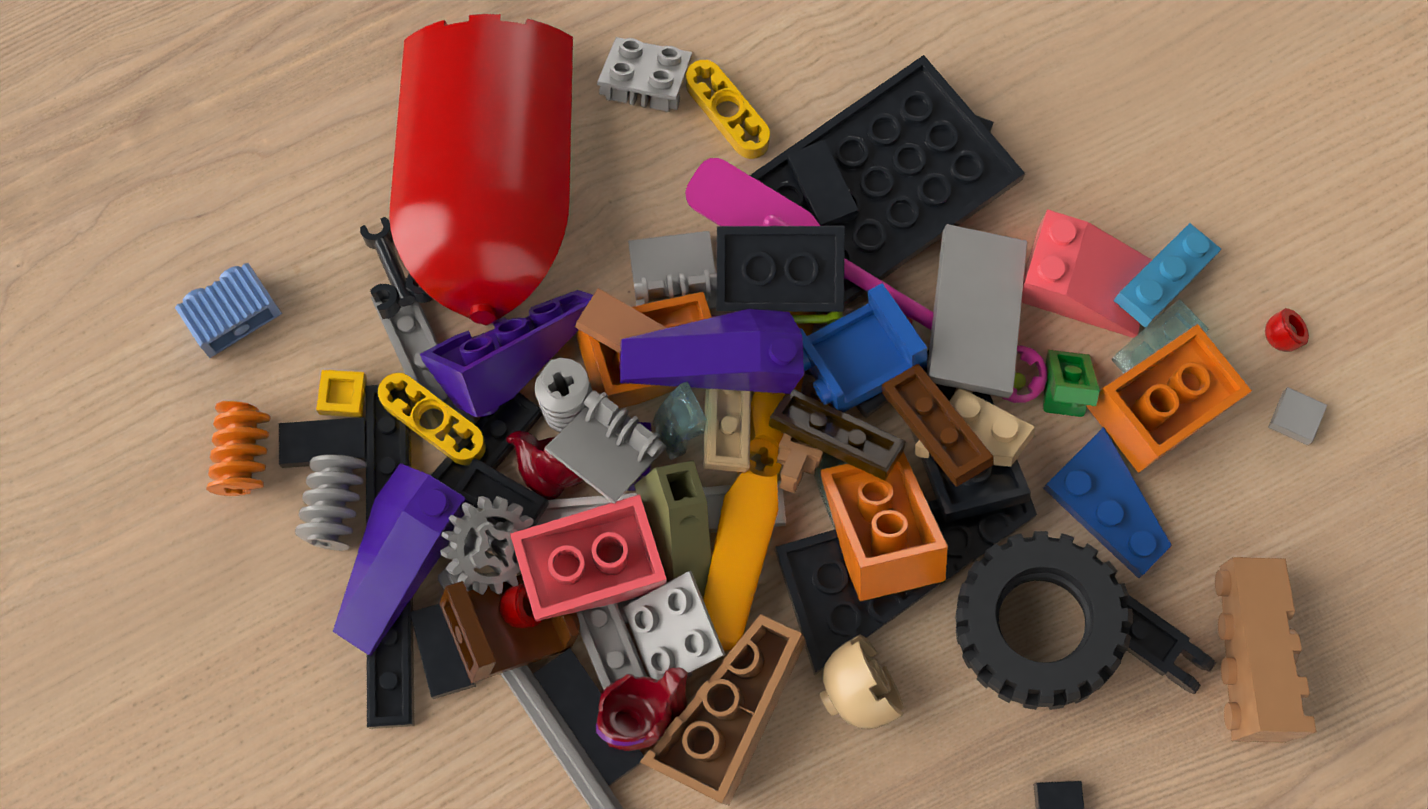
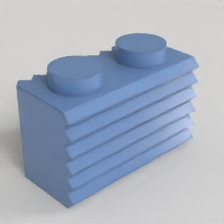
[175,263,282,358]

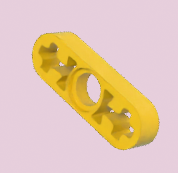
[686,60,770,159]
[378,373,486,465]

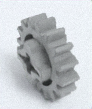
[440,496,534,594]

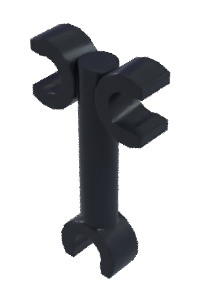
[360,217,434,319]

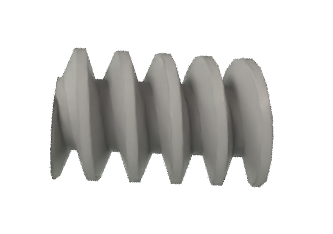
[534,358,592,433]
[295,454,367,551]

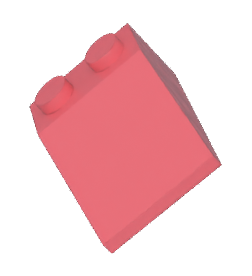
[1021,209,1152,338]
[510,494,667,621]

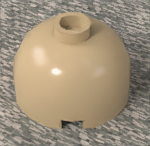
[820,635,904,729]

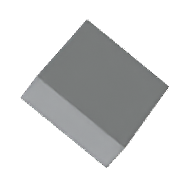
[1268,387,1327,445]

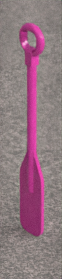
[685,158,1048,403]

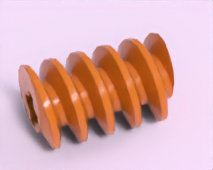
[206,401,271,496]

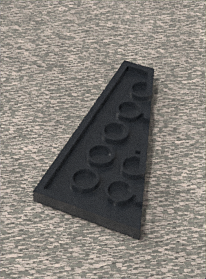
[775,496,1037,675]

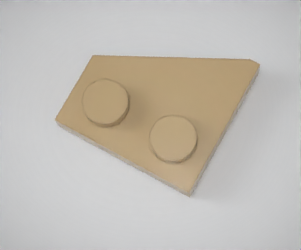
[915,388,1035,467]

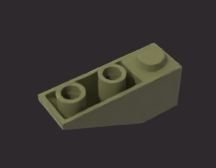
[634,460,711,599]

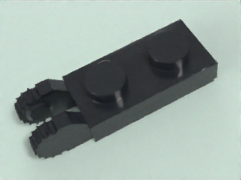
[1126,595,1216,694]

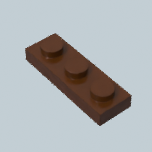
[882,364,994,487]

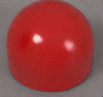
[1265,308,1309,352]
[499,583,542,628]

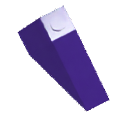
[420,290,593,418]
[620,309,804,394]
[333,463,469,657]

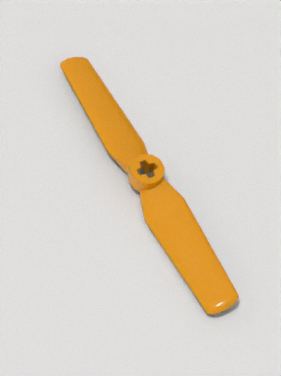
[703,311,816,650]

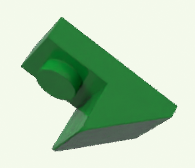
[1043,349,1100,417]

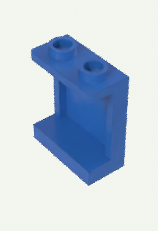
[800,283,927,412]

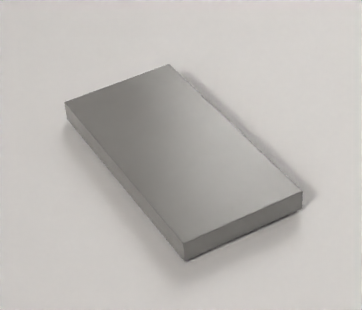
[926,224,1027,398]

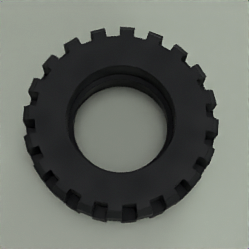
[955,531,1133,710]

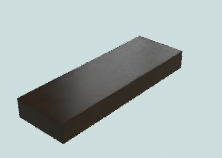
[769,389,906,481]

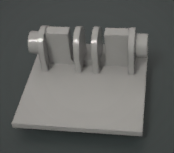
[597,37,692,112]
[628,231,717,309]
[545,390,667,504]
[623,571,725,680]

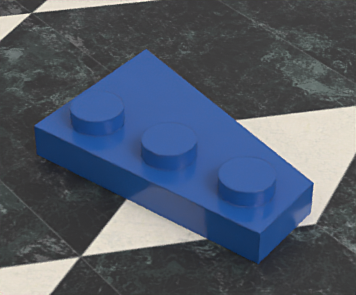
[1043,427,1172,579]

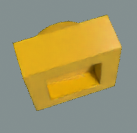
[316,370,367,417]

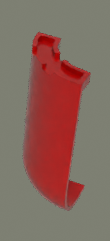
[389,14,573,326]

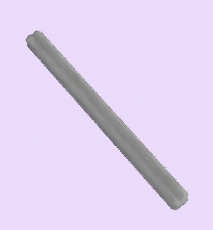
[438,569,623,809]

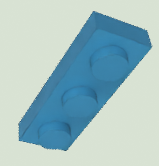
[1113,223,1221,328]

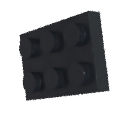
[716,226,845,312]
[910,392,1031,523]

